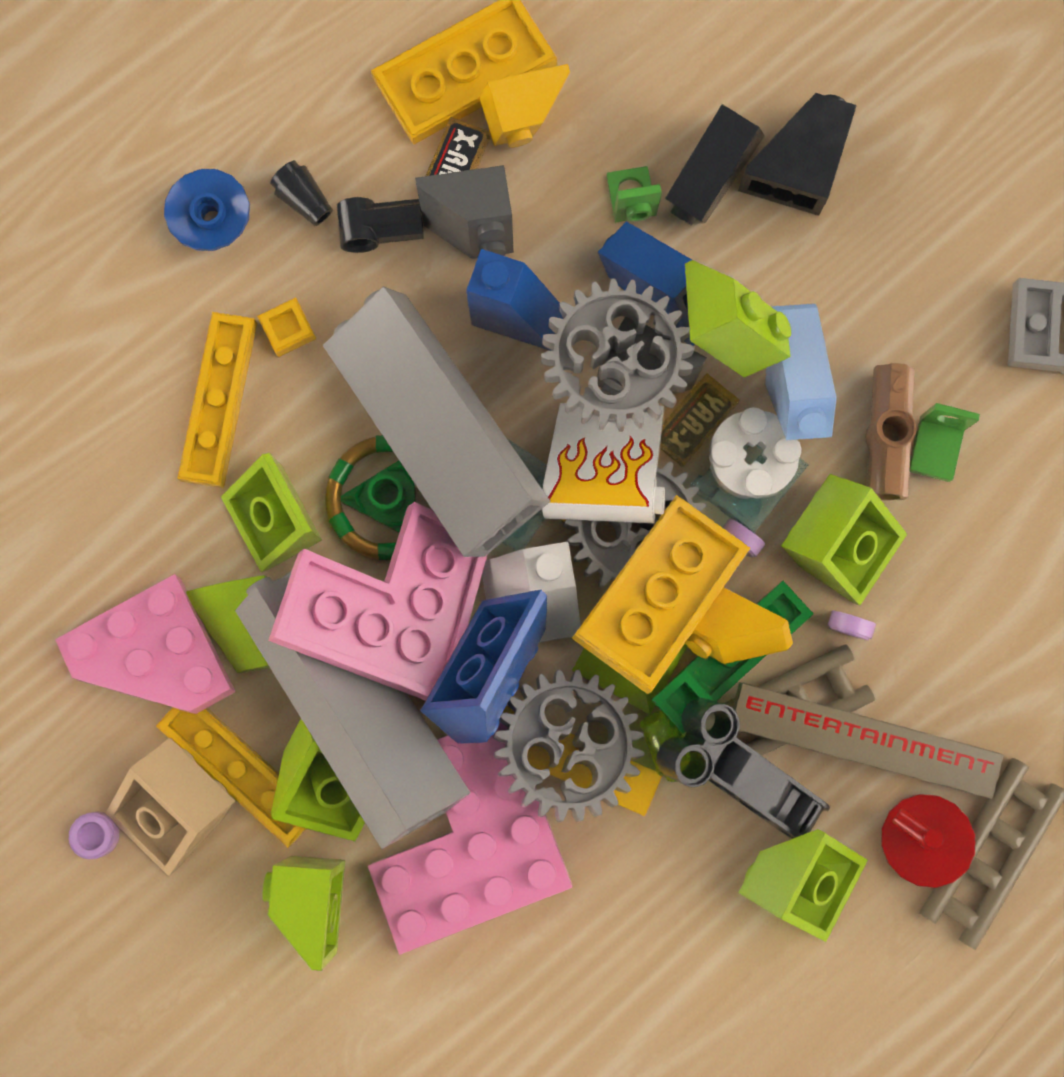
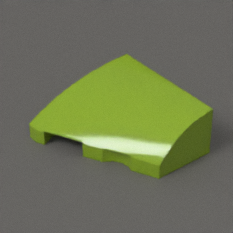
[186,575,270,673]

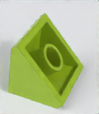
[221,453,322,572]

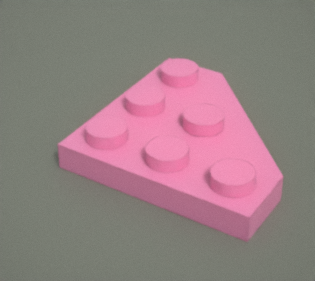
[55,574,236,714]

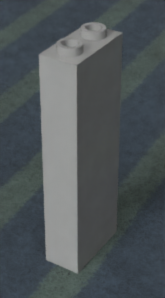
[323,286,551,557]
[235,571,471,849]

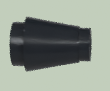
[270,160,333,226]

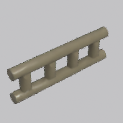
[705,644,875,756]
[920,758,1064,950]

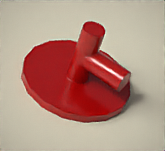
[881,794,975,888]

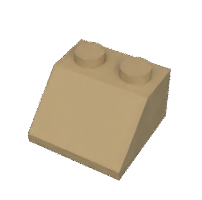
[105,738,235,876]

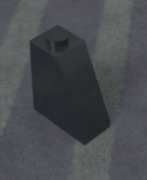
[738,93,857,216]
[665,104,765,225]

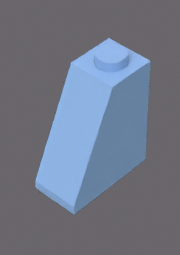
[765,304,836,440]

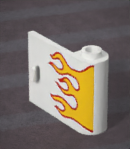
[542,403,665,523]

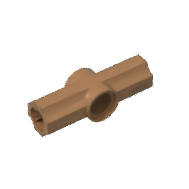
[865,363,917,501]

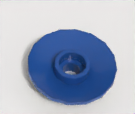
[164,169,250,251]

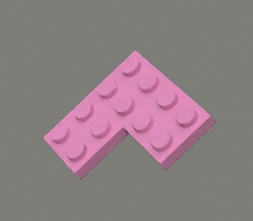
[268,502,488,701]
[368,721,573,955]

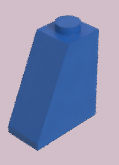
[598,221,695,346]
[466,249,564,351]

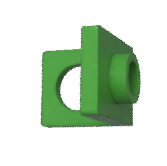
[606,166,662,223]
[909,403,980,482]

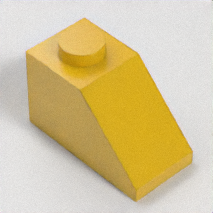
[479,64,570,148]
[685,587,793,664]

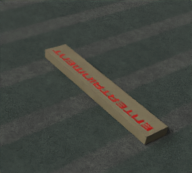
[732,682,1004,799]

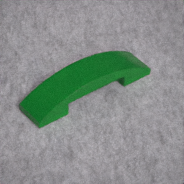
[651,580,814,734]

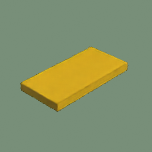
[371,0,557,145]
[572,495,750,694]

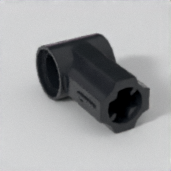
[337,197,424,253]

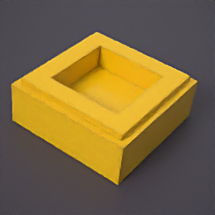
[257,297,317,357]

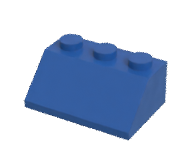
[420,590,547,744]

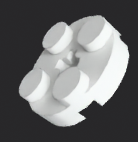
[709,407,802,499]

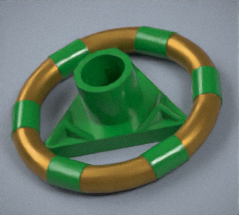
[325,435,416,560]

